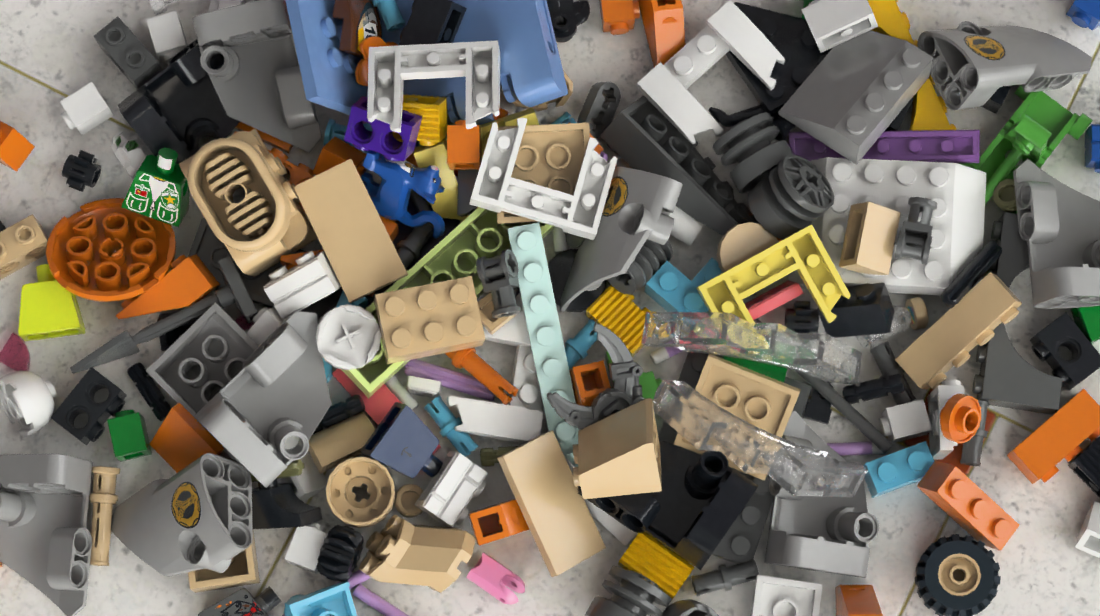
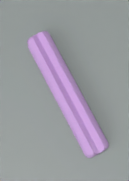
[404,359,495,401]

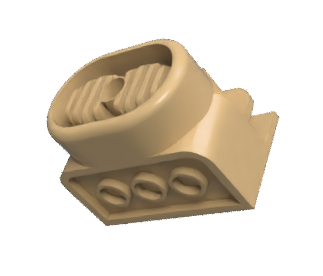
[179,129,318,277]

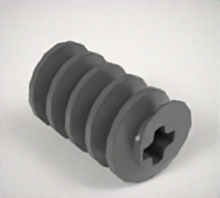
[608,239,673,295]

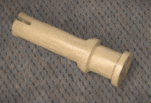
[89,466,120,566]

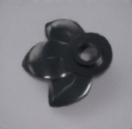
[547,0,590,43]

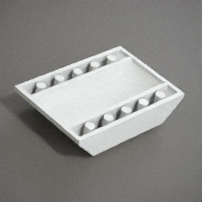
[789,157,986,296]

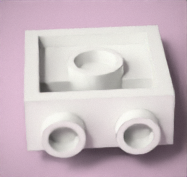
[927,380,969,460]
[750,575,822,616]

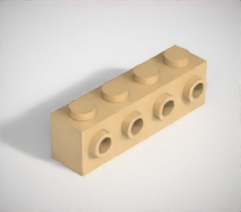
[895,272,1022,390]

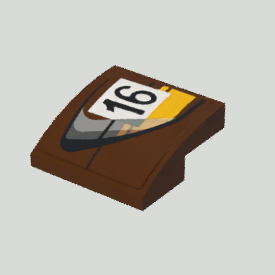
[333,0,382,59]

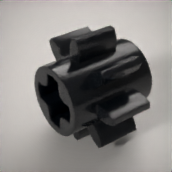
[62,150,101,192]
[784,301,819,340]

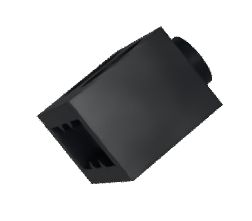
[51,367,127,446]

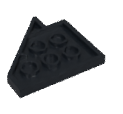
[726,2,832,115]

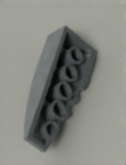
[600,96,760,236]

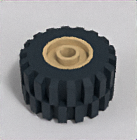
[915,534,1001,616]

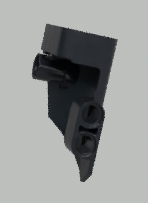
[118,39,240,164]
[578,441,758,570]

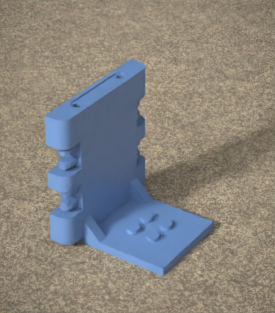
[285,0,568,147]

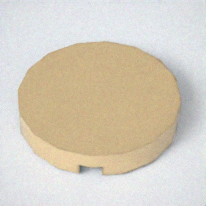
[717,222,779,272]

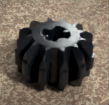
[317,525,364,582]

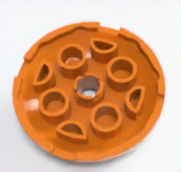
[46,198,176,302]

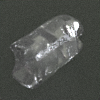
[856,306,911,349]

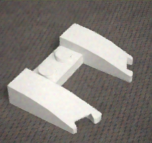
[637,0,785,145]
[367,40,500,132]
[469,118,617,240]
[446,311,544,444]

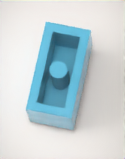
[860,441,934,498]

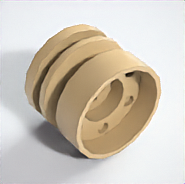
[326,457,395,528]

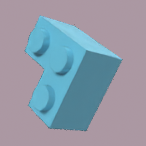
[644,258,723,332]

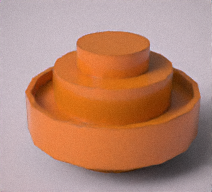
[940,393,981,443]

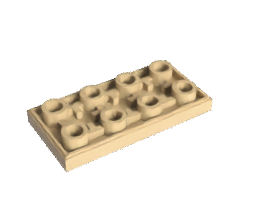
[293,159,408,303]
[497,430,606,577]

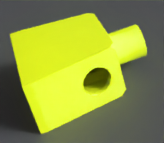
[18,264,86,342]

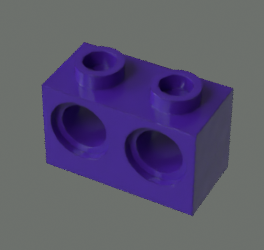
[344,96,422,162]

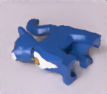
[361,150,445,239]

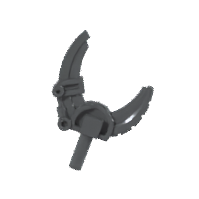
[547,322,645,430]

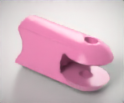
[466,552,525,605]

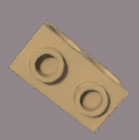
[0,214,48,280]

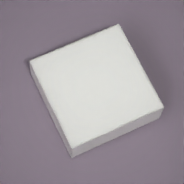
[407,376,442,398]

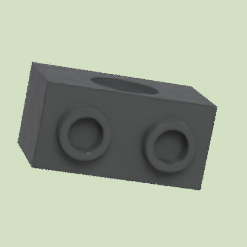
[94,16,162,90]

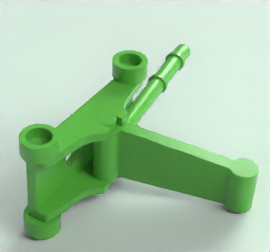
[959,85,1093,214]

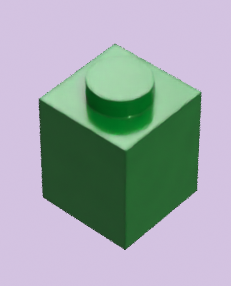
[107,410,152,462]

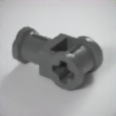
[894,197,938,265]
[476,249,521,318]

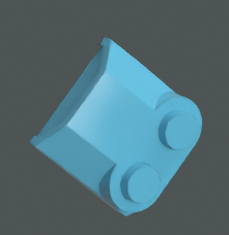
[284,581,357,616]

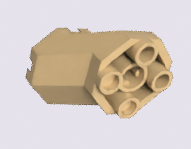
[359,515,476,593]

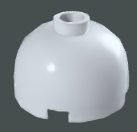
[0,370,57,437]

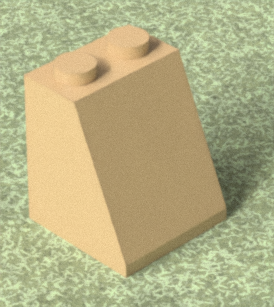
[573,398,662,499]

